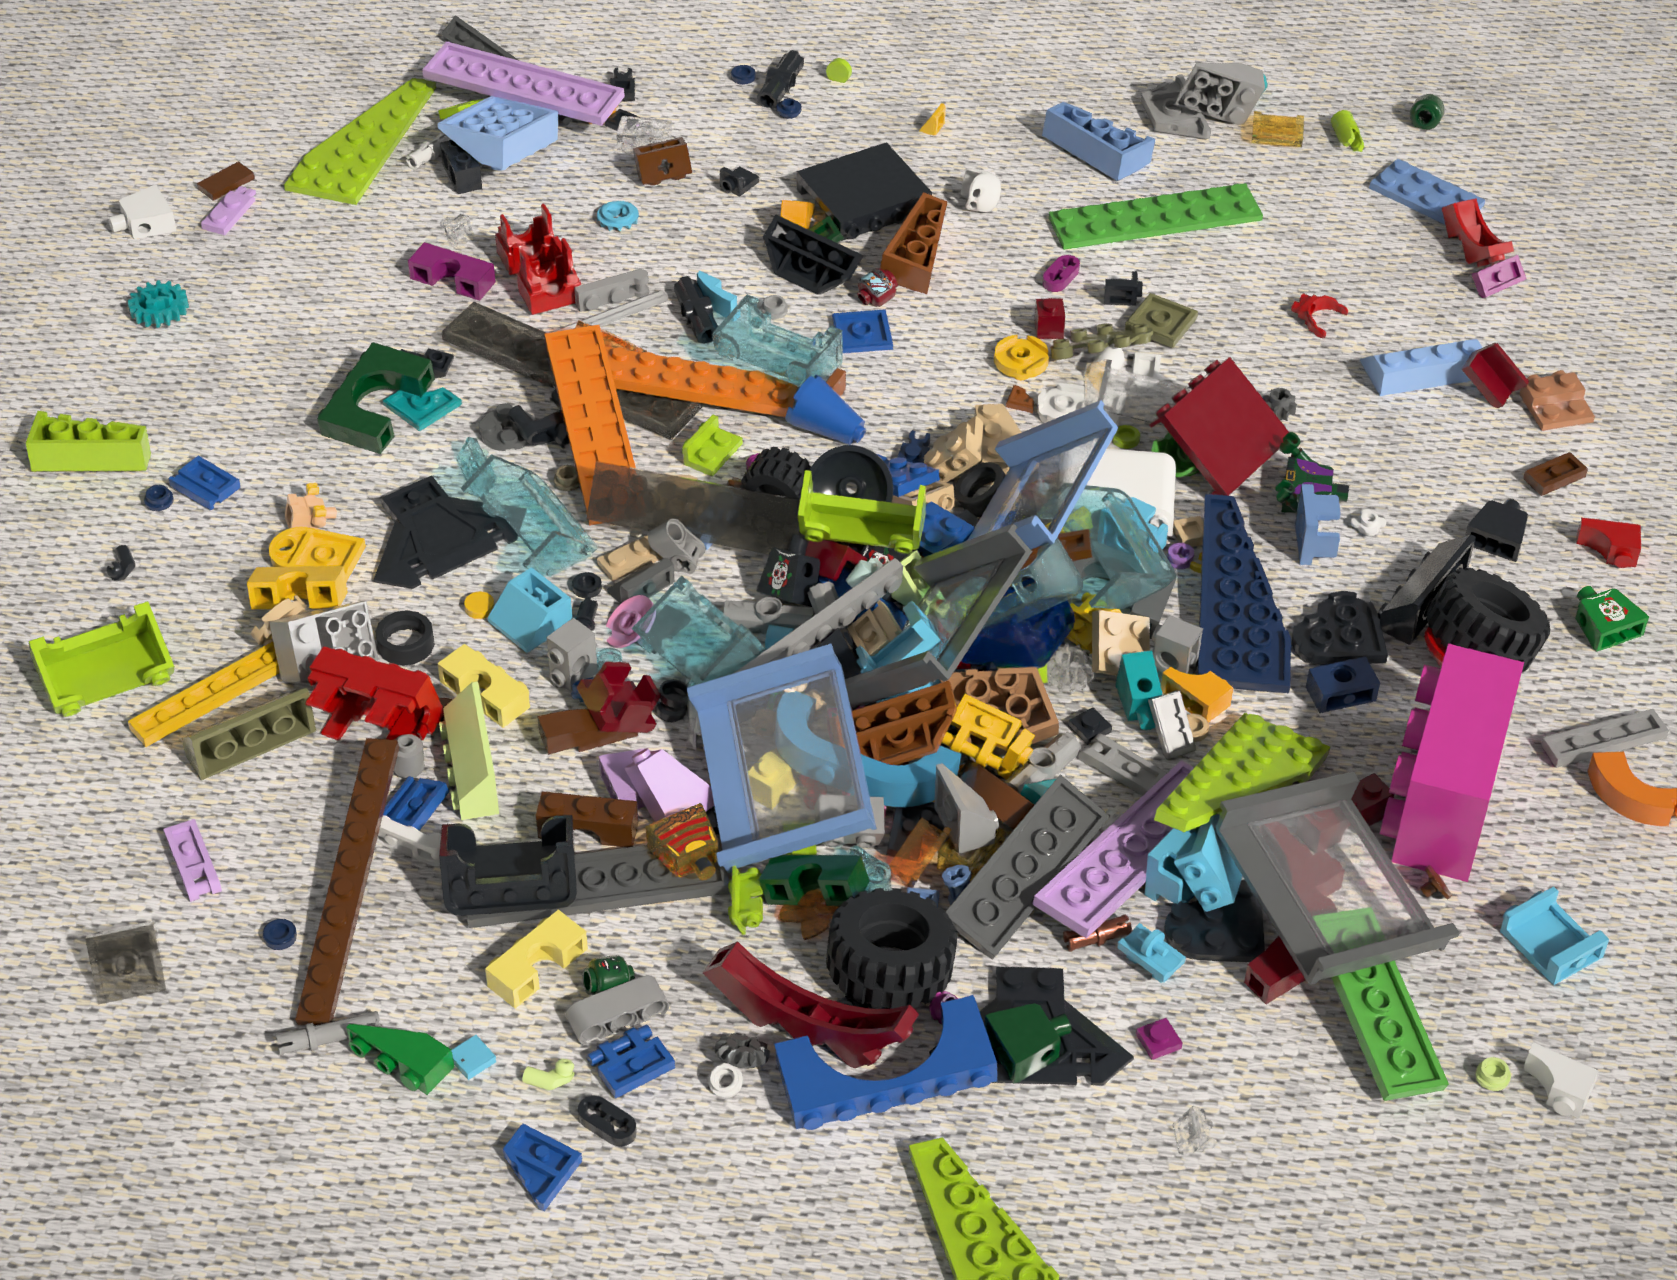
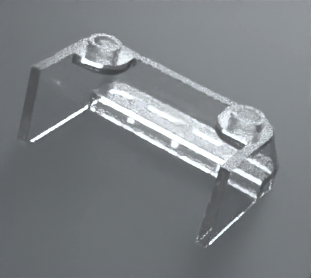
[1084,359,1190,426]

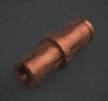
[1063,914,1132,952]

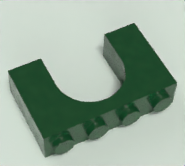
[317,342,435,454]

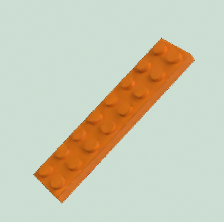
[545,324,646,526]
[605,346,799,417]

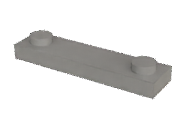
[1541,709,1669,768]

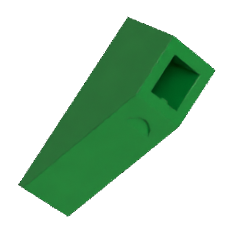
[346,1024,454,1095]

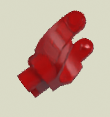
[1291,293,1348,339]

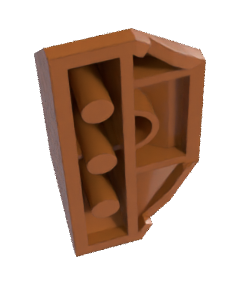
[829,681,957,765]

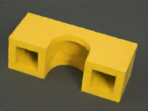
[247,566,348,610]

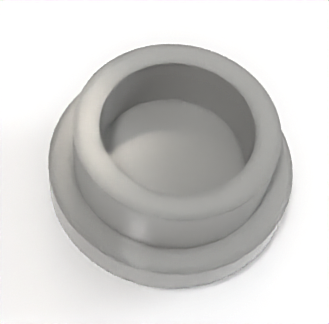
[761,295,788,319]

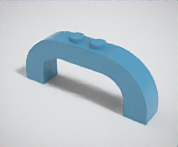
[775,691,961,807]

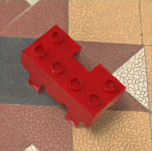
[495,204,581,315]
[305,646,444,741]

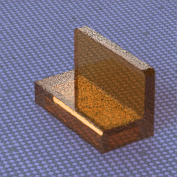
[885,818,952,888]

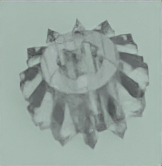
[1045,643,1094,694]

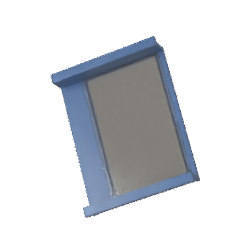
[967,400,1118,550]
[687,644,877,873]

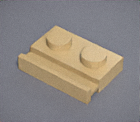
[847,600,902,656]

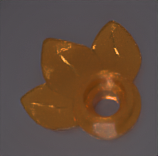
[778,889,840,940]

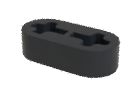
[578,1095,637,1147]

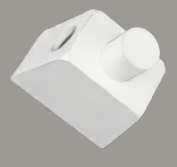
[108,185,176,239]

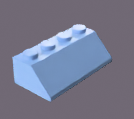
[1360,339,1483,396]

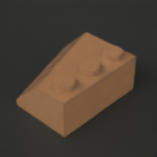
[940,667,1059,762]

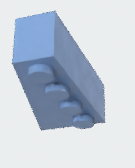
[1042,102,1156,181]

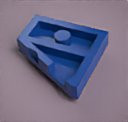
[503,1123,582,1211]

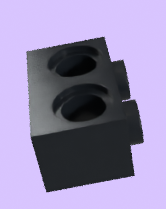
[440,139,482,194]

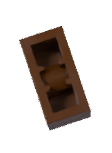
[633,137,692,186]

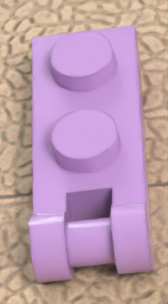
[163,819,222,902]

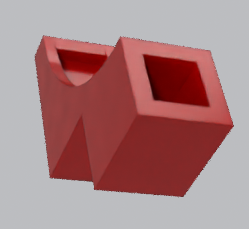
[1442,198,1514,267]

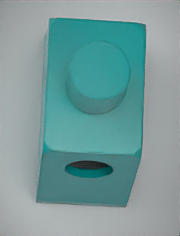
[1115,650,1162,730]

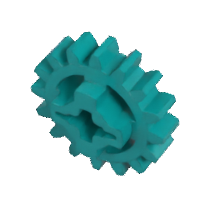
[128,280,189,328]

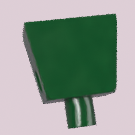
[985,1003,1071,1084]

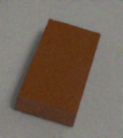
[197,161,255,201]

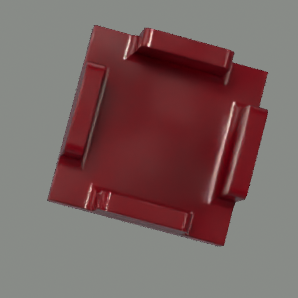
[577,662,661,733]

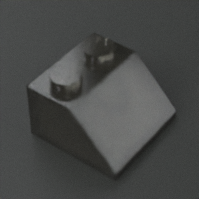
[85,920,167,1005]

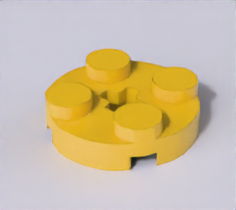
[994,335,1049,381]

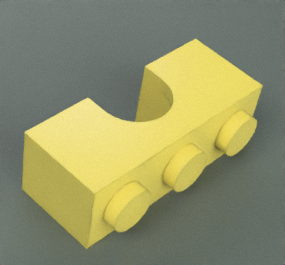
[437,644,530,728]
[485,910,588,1009]

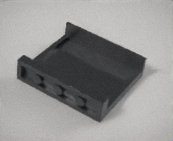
[797,142,932,241]

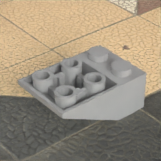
[1174,63,1265,125]
[269,601,378,682]

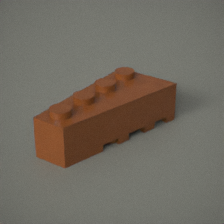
[880,192,947,294]

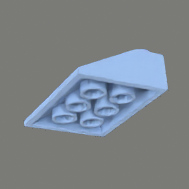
[438,96,558,171]

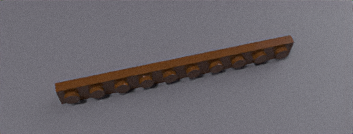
[295,738,400,1026]

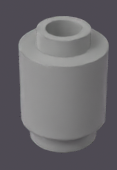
[394,734,425,779]

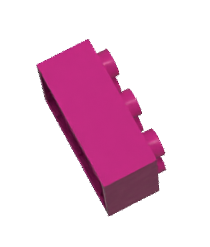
[1380,644,1524,882]

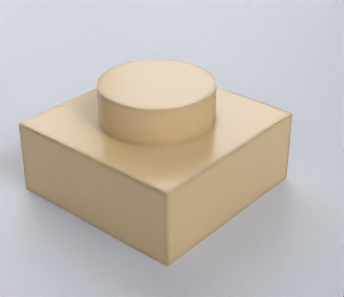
[1173,516,1203,547]

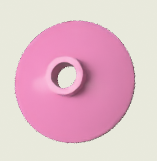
[606,595,655,648]

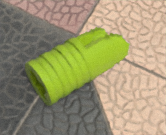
[1331,110,1364,152]

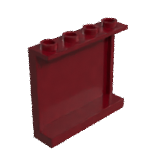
[1149,357,1289,496]

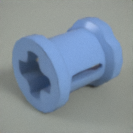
[942,865,971,905]

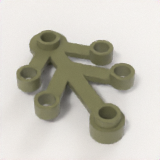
[1050,323,1153,360]

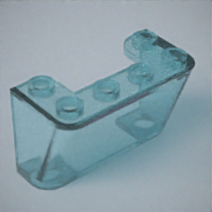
[935,538,1083,635]

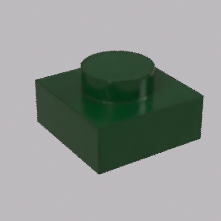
[808,216,844,243]

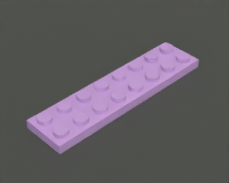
[422,41,625,126]
[1033,760,1194,939]

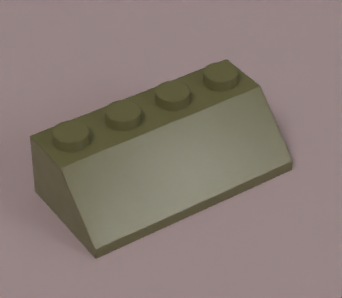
[182,688,316,781]

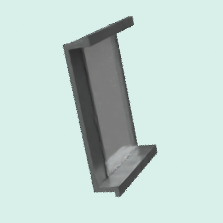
[828,523,1032,711]
[1214,771,1460,985]

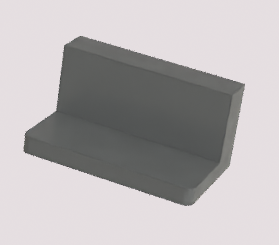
[607,558,675,604]

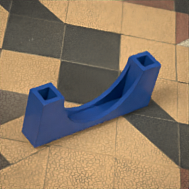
[774,995,997,1130]

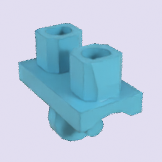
[1117,923,1186,983]

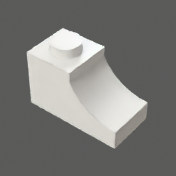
[1523,1043,1599,1118]

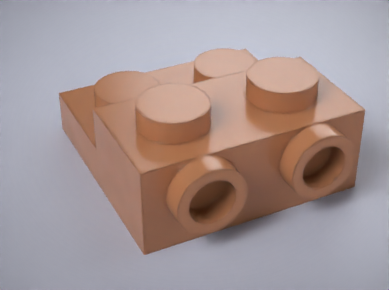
[1520,370,1595,431]

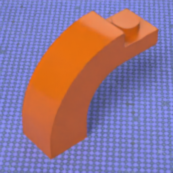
[1587,751,1677,826]

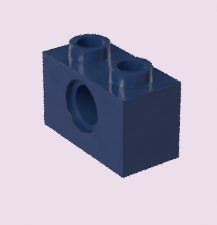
[1306,657,1380,714]

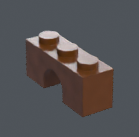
[536,791,638,848]

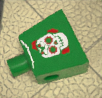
[1575,586,1649,652]

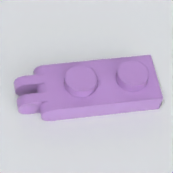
[201,186,256,235]

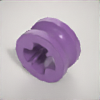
[1167,543,1194,569]

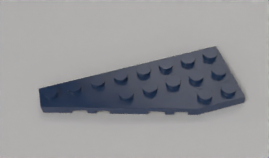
[1197,494,1291,693]

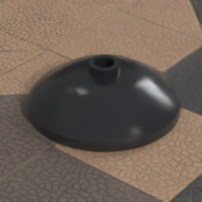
[810,445,894,503]

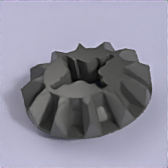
[715,1033,770,1069]

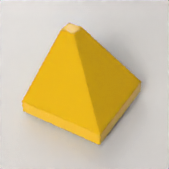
[919,103,946,136]

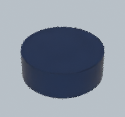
[731,65,756,85]
[263,919,297,950]

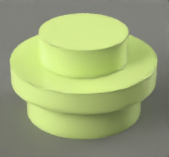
[1475,1057,1511,1091]

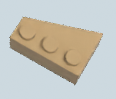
[974,404,1040,485]

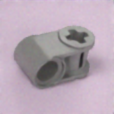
[648,518,706,574]

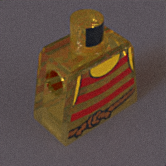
[646,803,718,881]

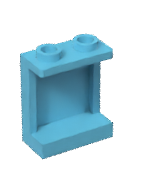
[856,601,941,673]
[1174,814,1242,912]
[1500,887,1609,986]

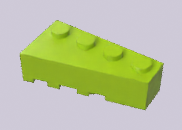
[26,411,151,471]

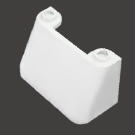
[1056,447,1176,536]

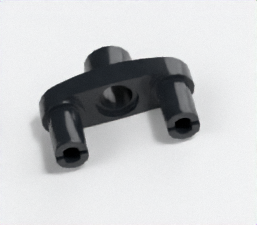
[507,389,569,449]

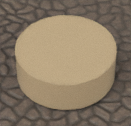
[1187,714,1209,742]

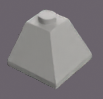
[934,763,999,854]

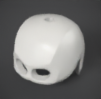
[961,168,1001,212]

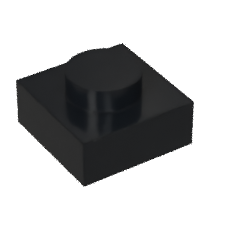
[1068,707,1112,745]

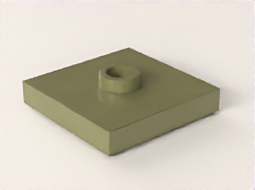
[1125,293,1198,348]

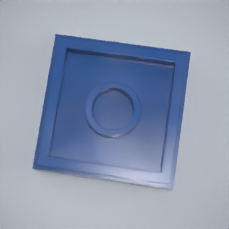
[832,309,893,354]

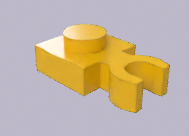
[998,729,1035,780]

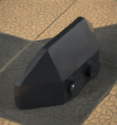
[763,215,863,295]

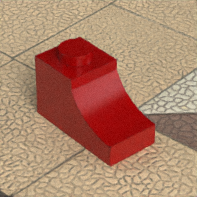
[1576,517,1641,568]

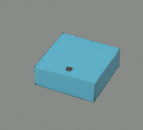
[452,1035,497,1080]

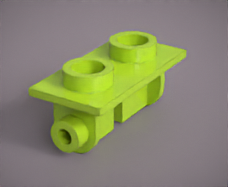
[728,866,763,935]

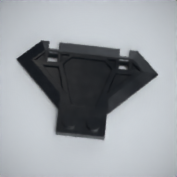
[374,475,527,589]
[929,967,1134,1086]

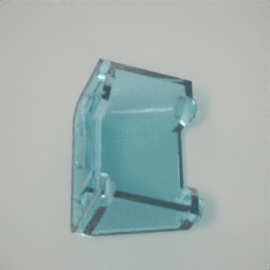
[713,294,843,387]
[632,575,767,687]

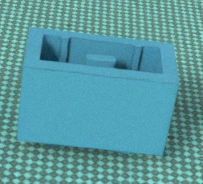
[488,567,572,653]

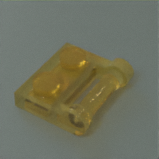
[1251,111,1304,147]

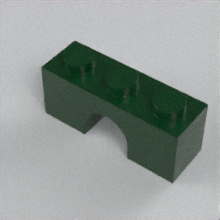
[759,855,870,906]

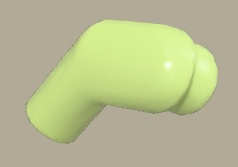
[522,1059,574,1090]

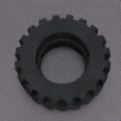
[1427,568,1550,672]
[826,888,957,1009]

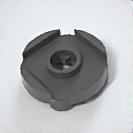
[479,403,535,451]

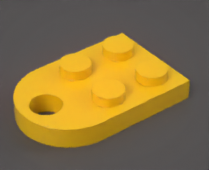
[269,527,366,582]

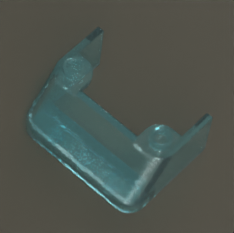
[461,454,598,577]
[1037,483,1176,609]

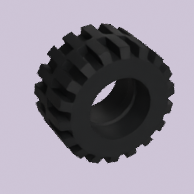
[740,447,812,525]

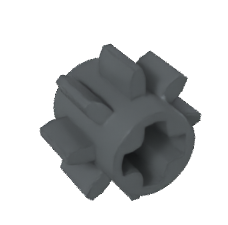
[1263,388,1297,421]

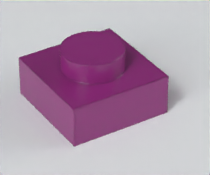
[1136,1017,1183,1060]

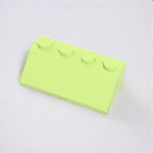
[439,681,499,820]

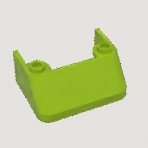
[798,470,926,554]

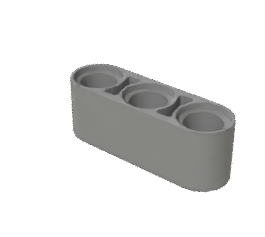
[566,975,669,1045]

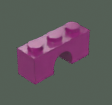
[408,242,496,301]

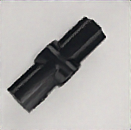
[757,50,804,109]
[674,276,720,344]

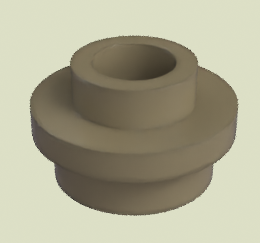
[554,465,580,491]

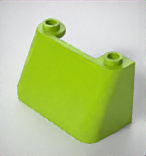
[28,601,175,717]

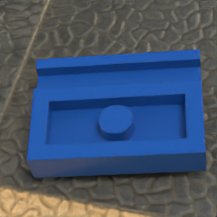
[168,455,241,510]
[383,776,450,831]

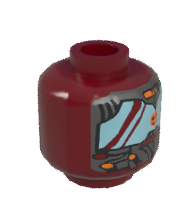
[857,268,898,307]

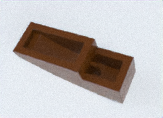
[537,709,638,755]

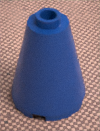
[785,374,866,445]

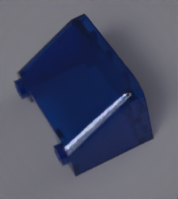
[961,569,1075,669]

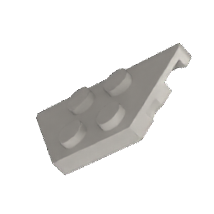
[1141,74,1211,139]

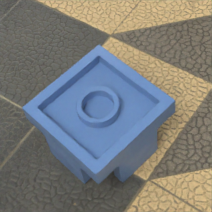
[1295,484,1341,565]

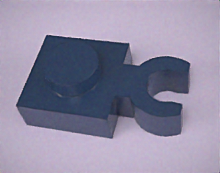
[897,430,930,463]

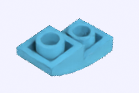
[697,271,737,320]

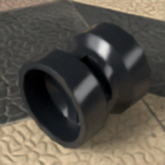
[656,679,689,723]

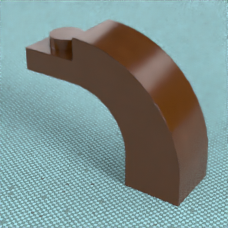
[958,759,1034,830]

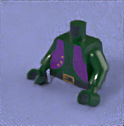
[1275,432,1349,513]

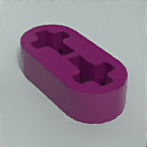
[1043,255,1080,292]

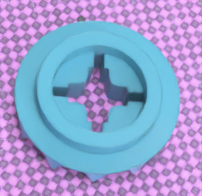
[597,201,639,231]

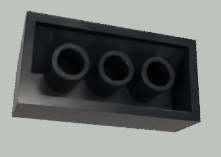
[1378,535,1476,645]

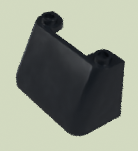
[439,815,577,916]

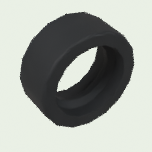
[954,462,1006,517]
[375,610,435,666]

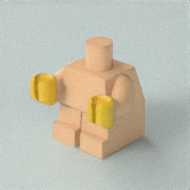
[285,483,337,529]

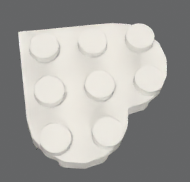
[1037,383,1126,448]

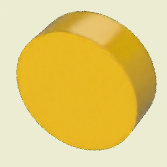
[464,591,495,619]

